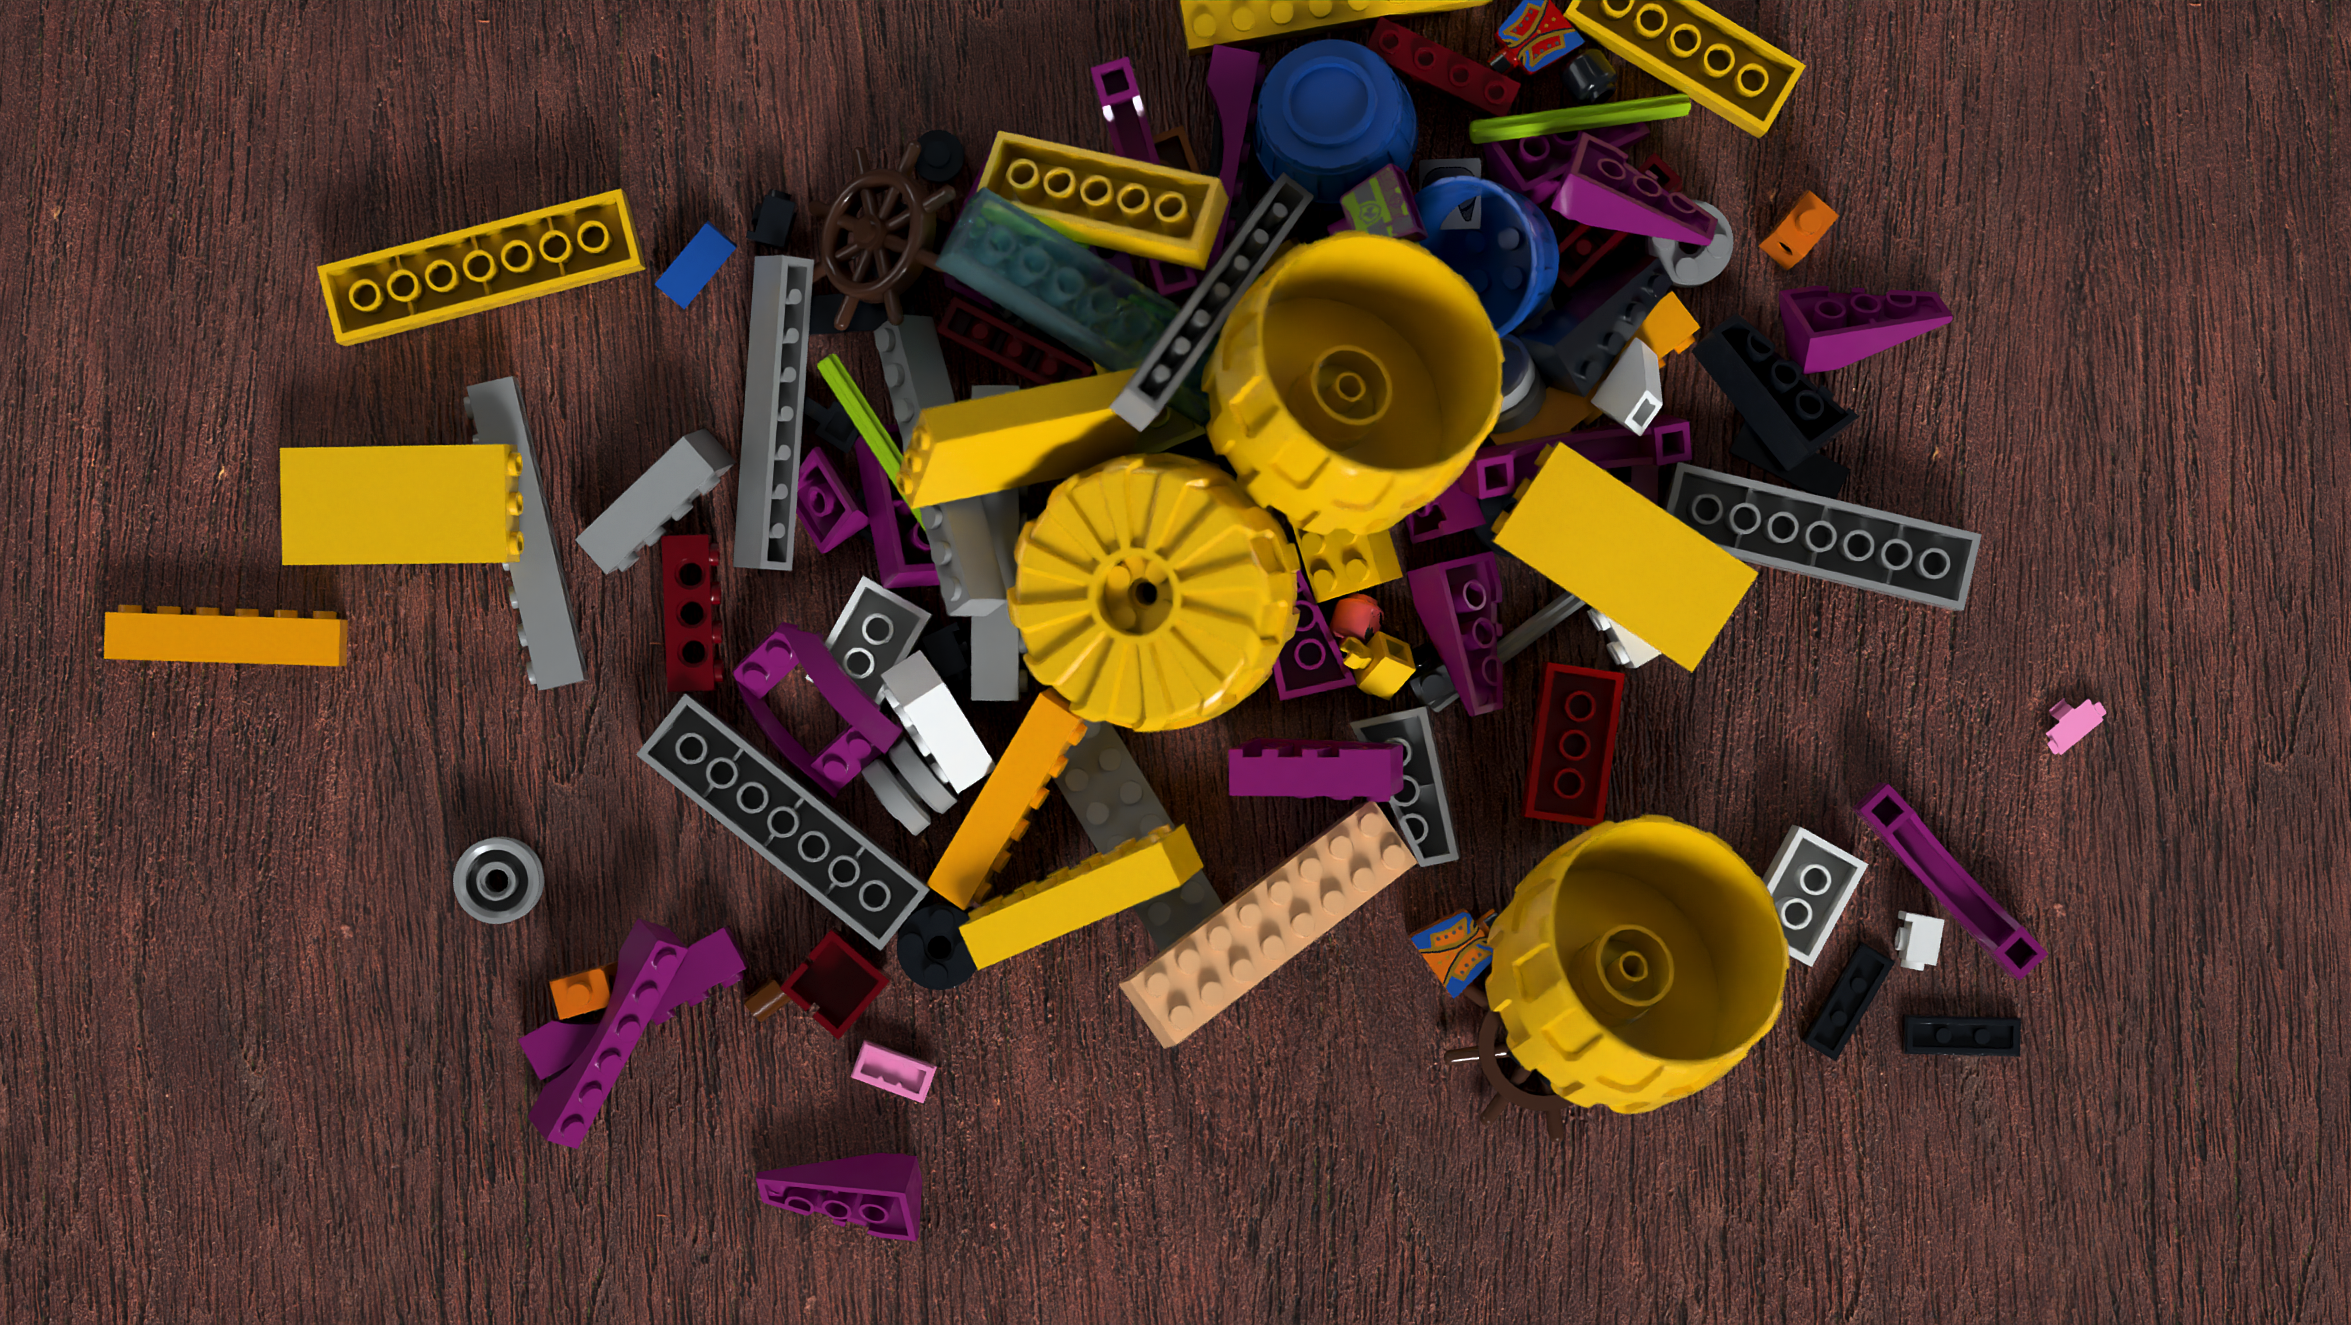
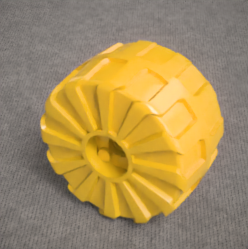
[1201,230,1504,535]
[1007,452,1301,732]
[1485,814,1790,1114]

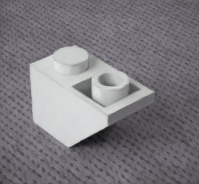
[1590,337,1663,436]

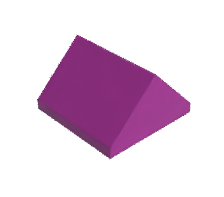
[796,447,870,554]

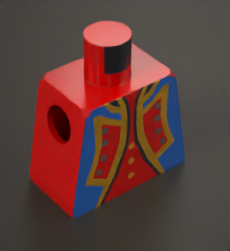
[1486,0,1585,79]

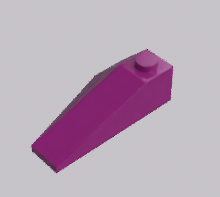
[1482,122,1650,204]
[1551,132,1718,246]
[1778,285,1953,375]
[1407,551,1503,717]
[756,1153,922,1241]

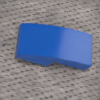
[654,221,738,309]

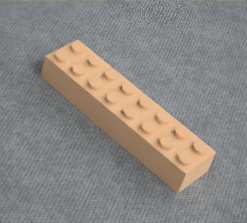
[1119,801,1418,1048]

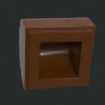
[744,973,792,1023]

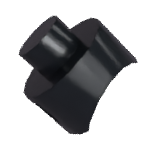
[915,129,965,184]

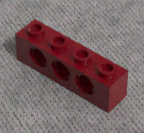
[1366,17,1521,119]
[1556,152,1683,295]
[936,297,1094,386]
[661,534,724,692]

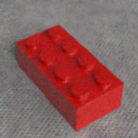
[1520,662,1625,827]

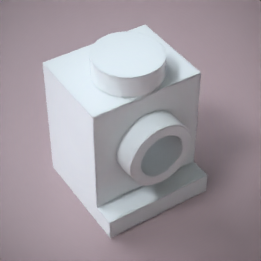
[1895,911,1945,971]

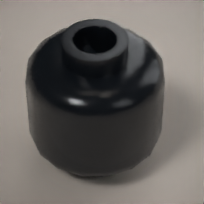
[1560,48,1618,105]

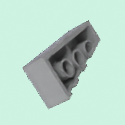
[575,428,736,574]
[1350,705,1461,867]

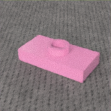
[851,1040,937,1103]

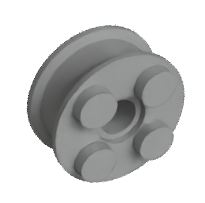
[1644,199,1733,288]
[453,837,545,924]

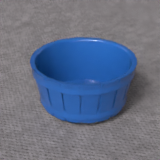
[1252,39,1419,212]
[1414,176,1559,338]

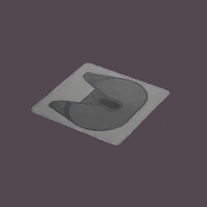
[1419,158,1481,230]

